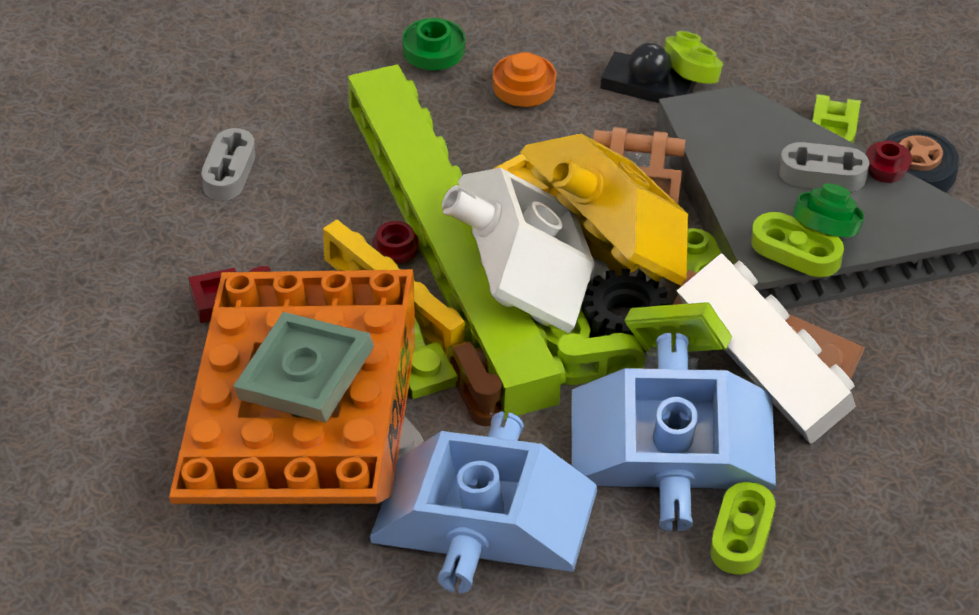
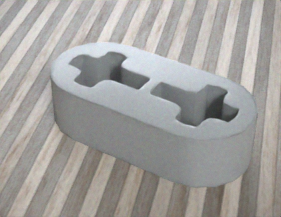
[201,128,255,201]
[779,142,869,192]

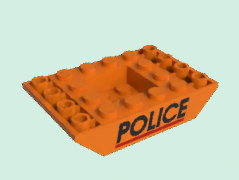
[169,269,415,504]

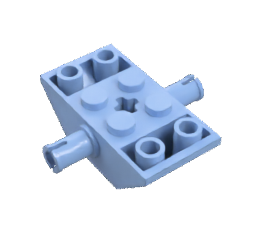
[571,333,776,531]
[370,412,597,593]

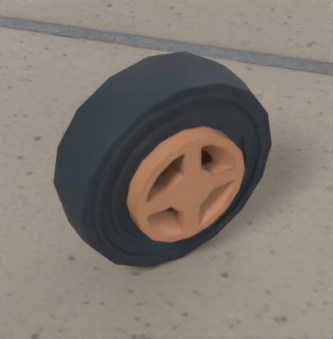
[885,129,959,193]

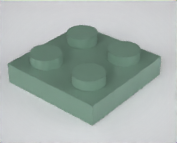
[233,312,374,423]

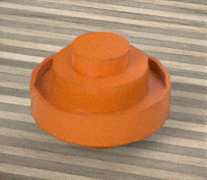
[492,52,557,107]

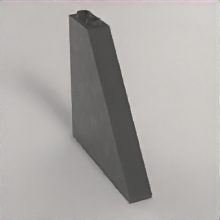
[656,85,979,309]

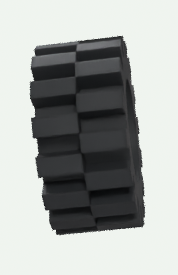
[582,268,670,353]

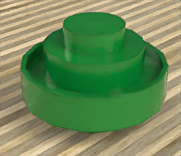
[402,18,466,70]
[793,183,865,239]

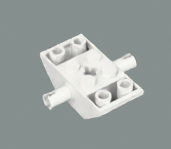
[442,168,609,333]

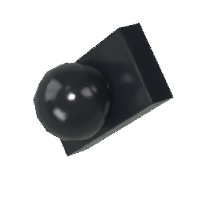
[600,43,696,103]

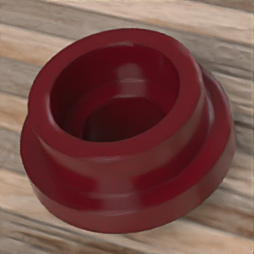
[866,141,912,183]
[372,221,419,264]

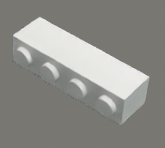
[677,253,856,444]

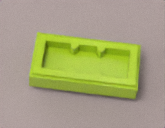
[624,302,733,354]

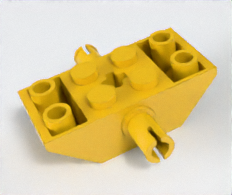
[521,133,688,286]

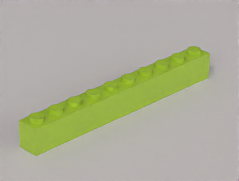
[348,64,566,419]

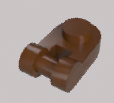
[447,341,502,426]

